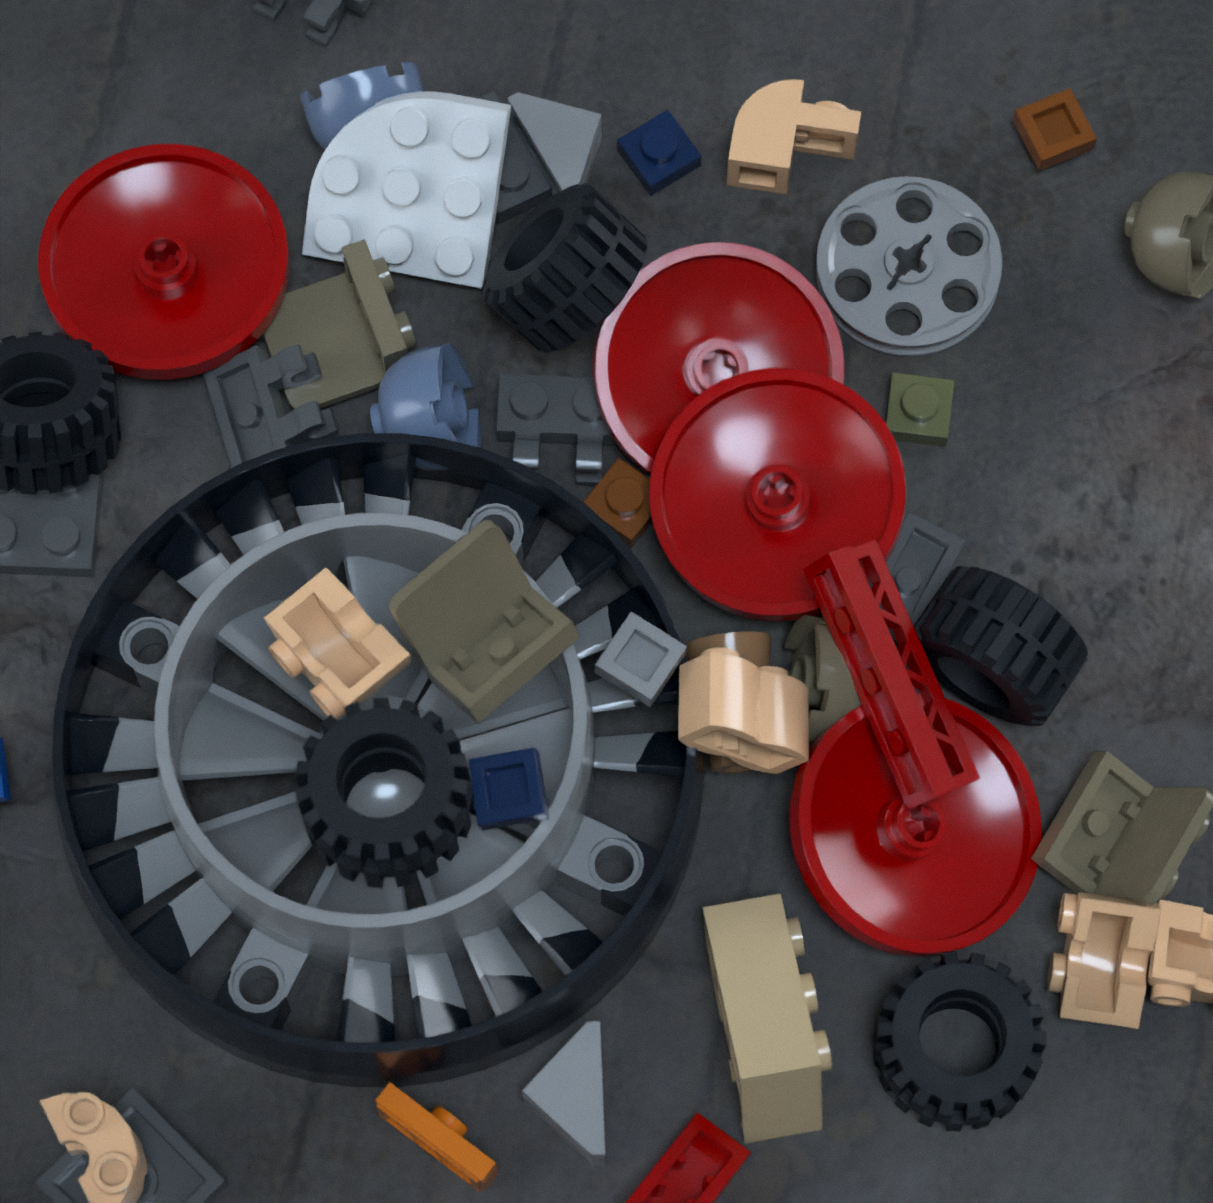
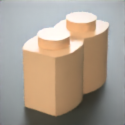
[678,647,809,774]

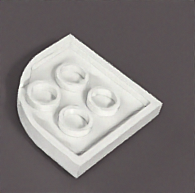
[302,92,511,288]

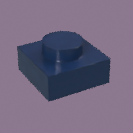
[617,109,702,197]
[468,747,549,831]

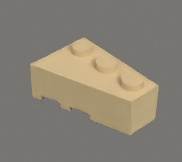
[703,893,832,1144]

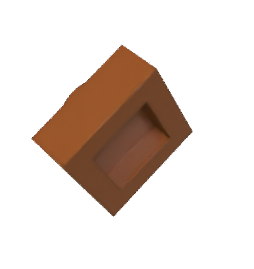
[1013,88,1097,171]
[583,458,653,549]

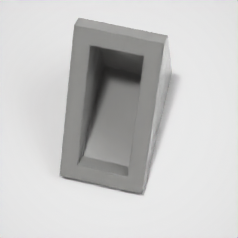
[507,92,601,196]
[522,1021,605,1166]

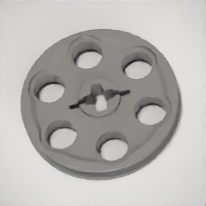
[816,176,1002,357]

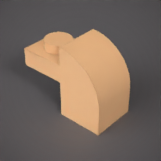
[727,80,861,195]

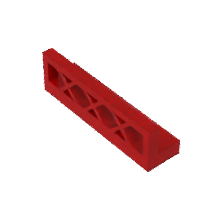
[803,539,980,810]

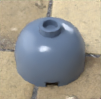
[299,62,424,151]
[370,343,482,472]

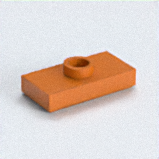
[375,1082,498,1192]

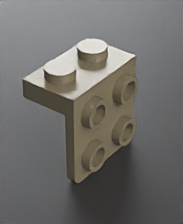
[263,239,417,411]
[389,520,580,724]
[1031,751,1213,905]

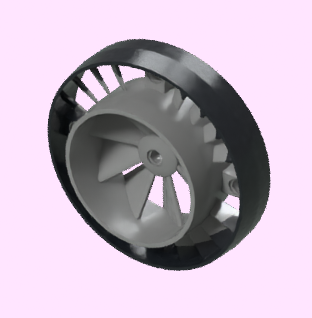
[52,433,705,1087]

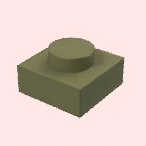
[886,372,954,447]

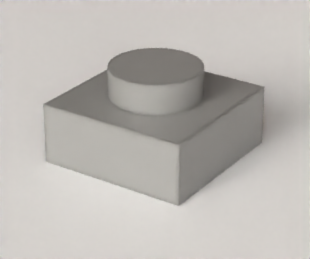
[594,612,687,707]

